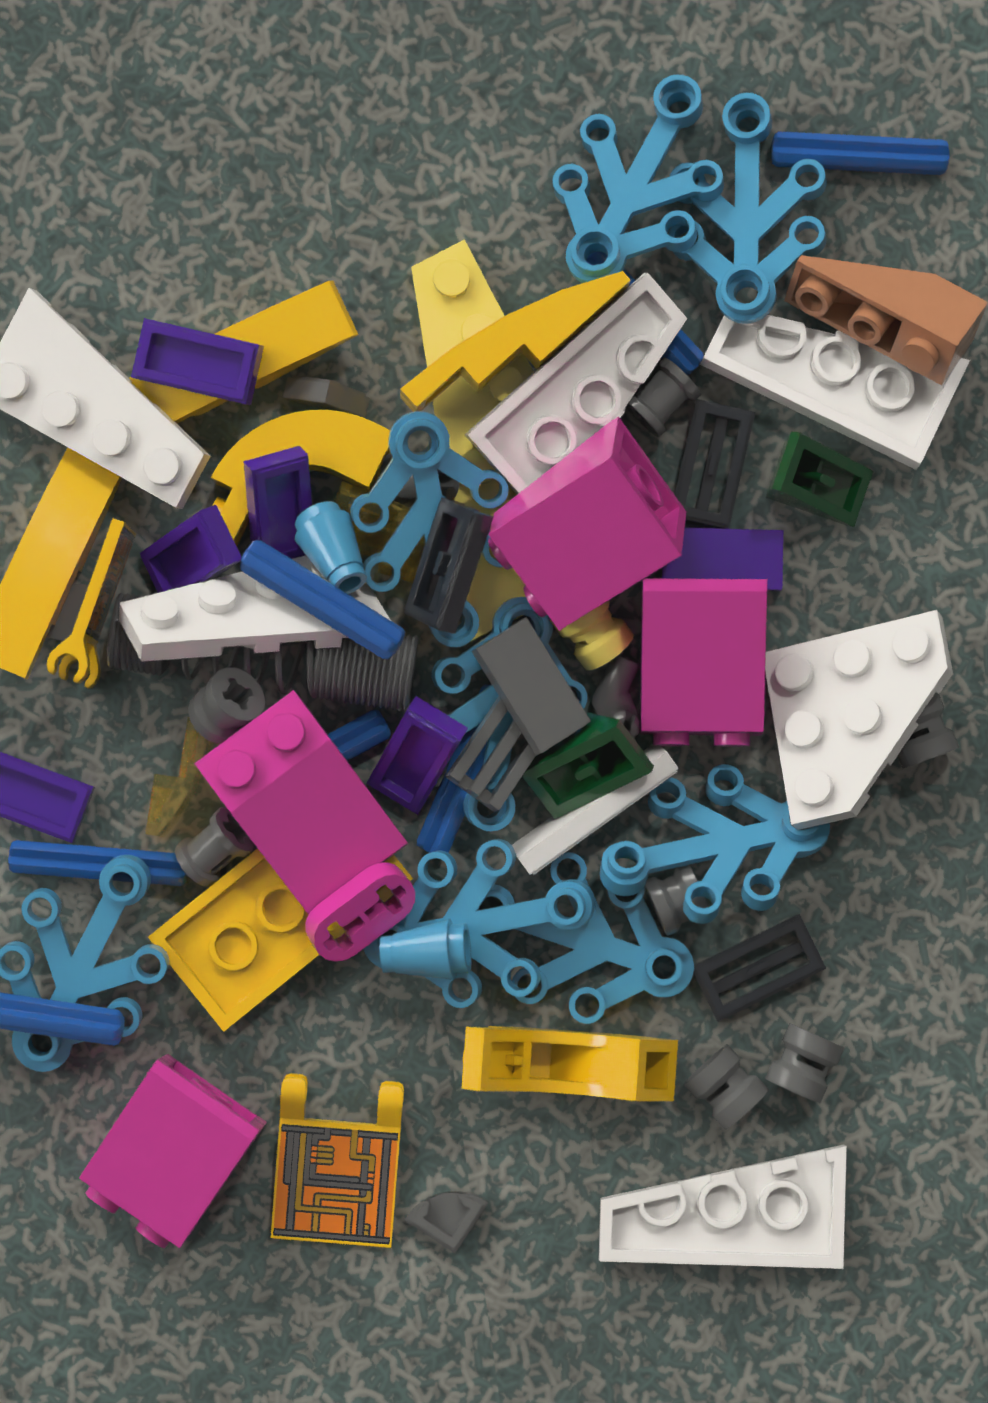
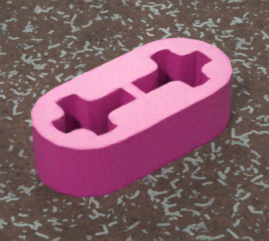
[306,862,415,962]

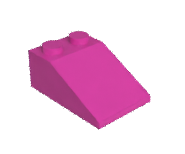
[194,690,408,914]

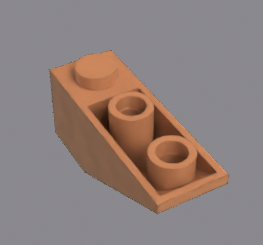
[784,255,988,385]

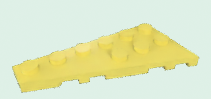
[411,239,534,642]

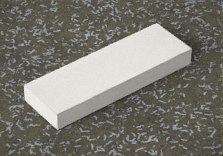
[512,744,678,875]

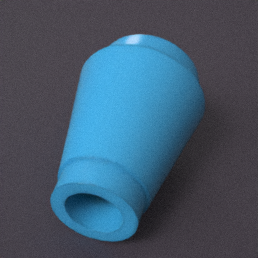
[295,501,367,594]
[379,919,471,980]

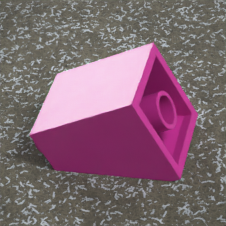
[488,416,687,631]
[641,579,767,747]
[79,1054,267,1248]

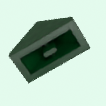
[766,431,873,527]
[522,712,654,819]

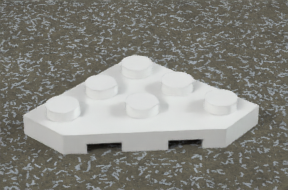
[765,610,953,830]

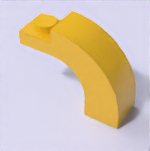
[211,410,390,546]
[462,1026,678,1101]

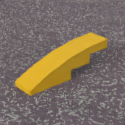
[400,271,631,412]
[129,281,359,423]
[0,448,122,680]

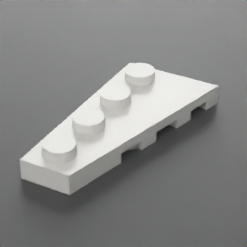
[465,273,687,494]
[0,288,210,509]
[700,315,970,470]
[119,556,390,661]
[599,1144,846,1269]

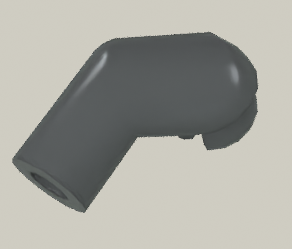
[592,653,641,739]

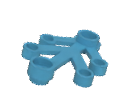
[552,75,724,283]
[668,93,827,324]
[350,411,509,647]
[432,597,588,831]
[600,764,830,924]
[364,839,596,1008]
[477,852,694,1024]
[0,854,170,1072]

